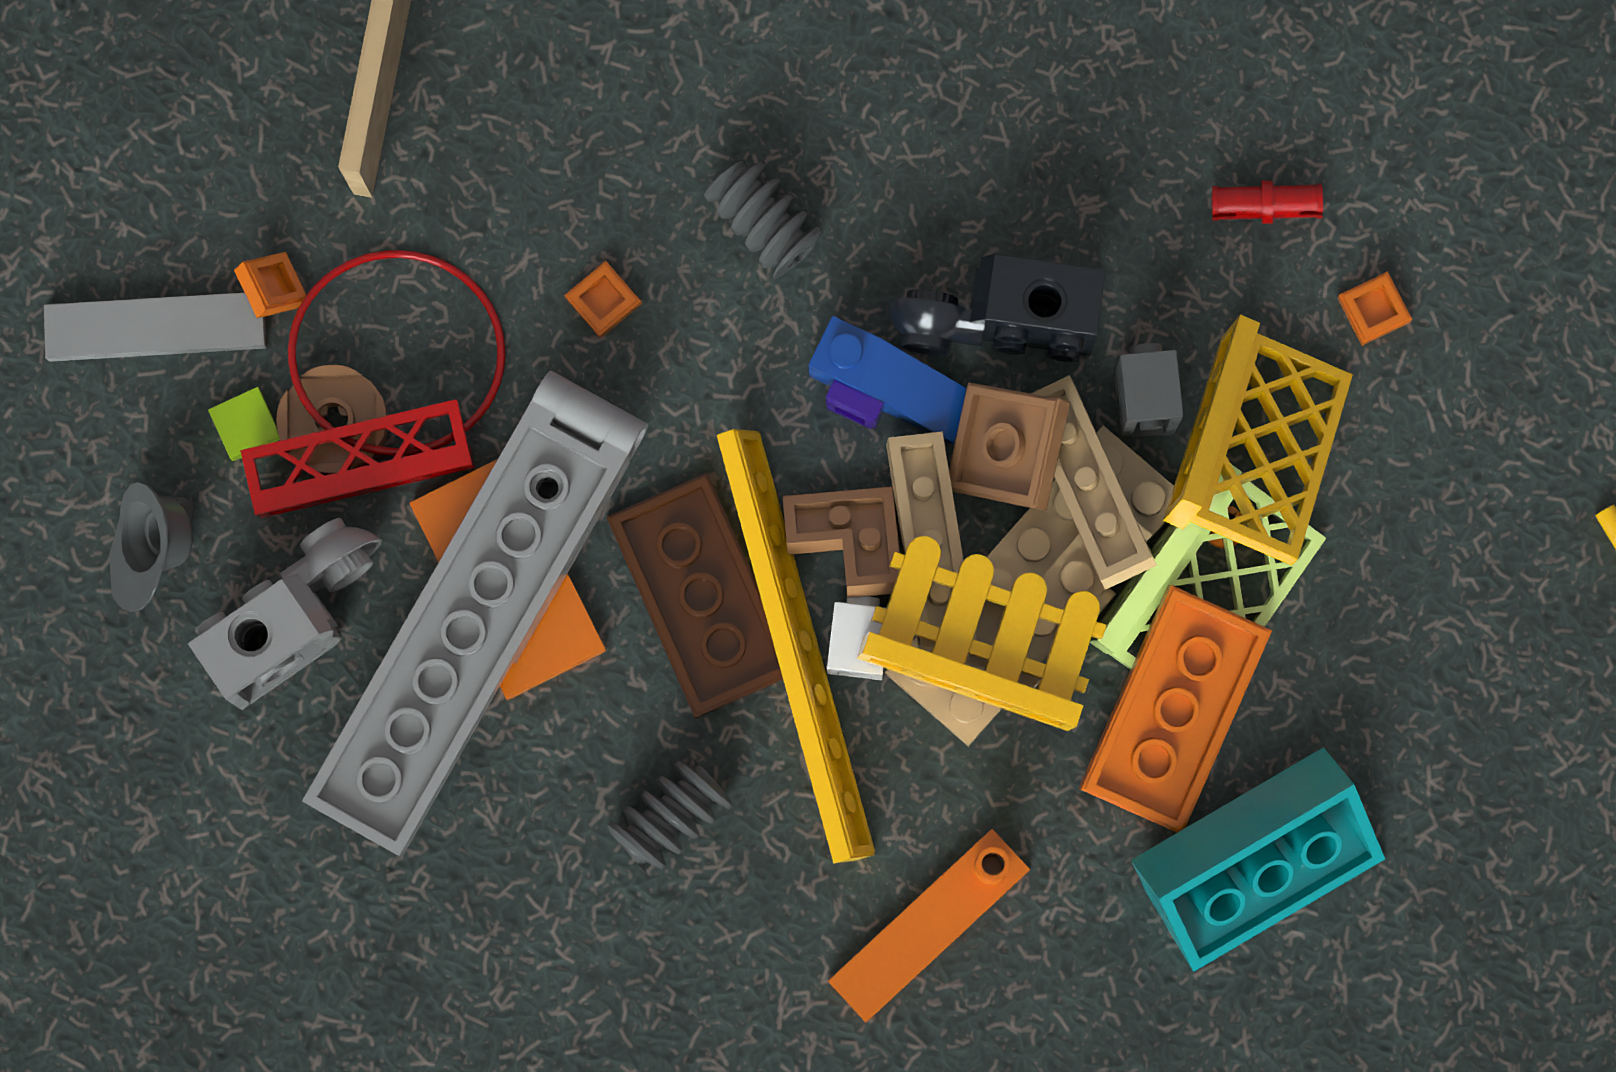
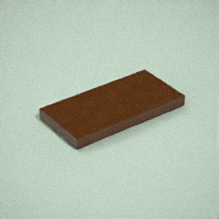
[606,473,783,719]

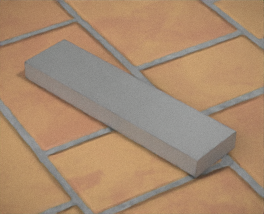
[44,293,267,362]

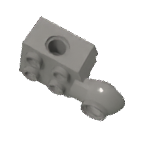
[187,518,382,710]

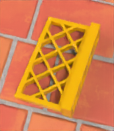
[1163,314,1353,565]

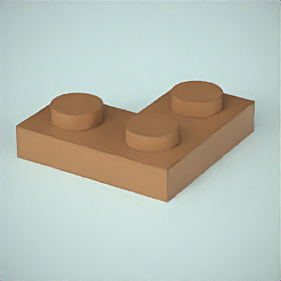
[783,487,900,598]

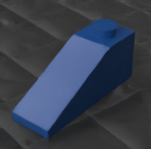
[808,316,967,445]

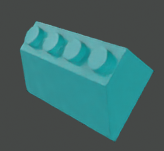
[1131,747,1385,972]

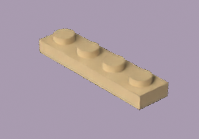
[1031,375,1157,589]
[886,431,976,653]

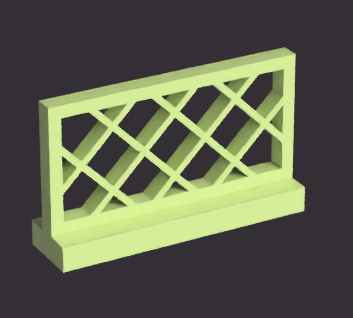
[1090,463,1326,670]

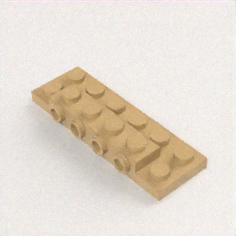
[885,425,1174,747]

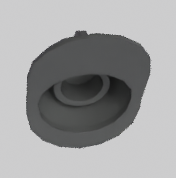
[109,482,194,612]

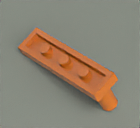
[828,829,1030,1023]

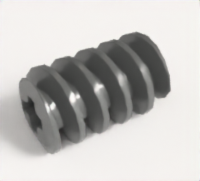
[704,160,823,280]
[607,757,733,875]

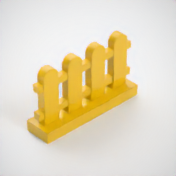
[857,536,1107,731]

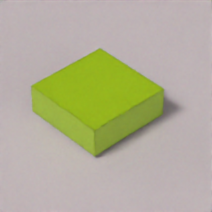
[208,387,280,461]

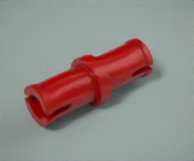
[1212,180,1323,224]

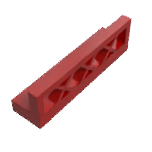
[240,399,476,518]

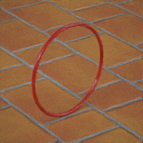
[288,250,505,456]

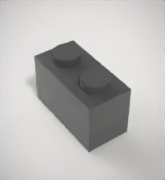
[1113,343,1183,440]

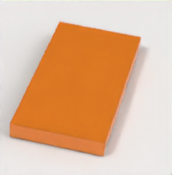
[409,459,606,701]
[1078,585,1272,833]

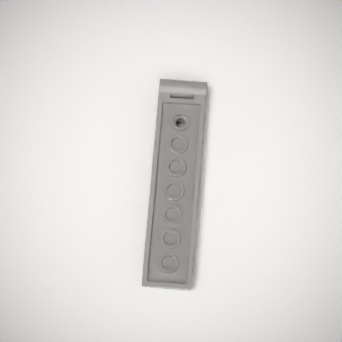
[302,370,648,857]

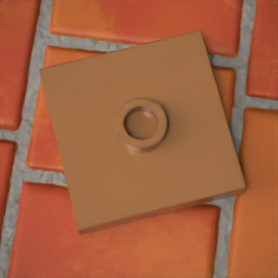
[949,382,1070,511]

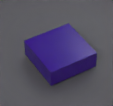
[826,380,884,430]

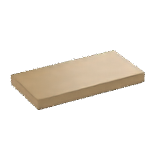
[338,0,411,198]

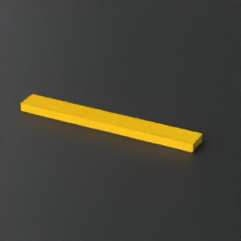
[717,429,875,863]

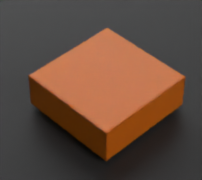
[234,252,306,318]
[564,261,642,339]
[1337,271,1413,346]

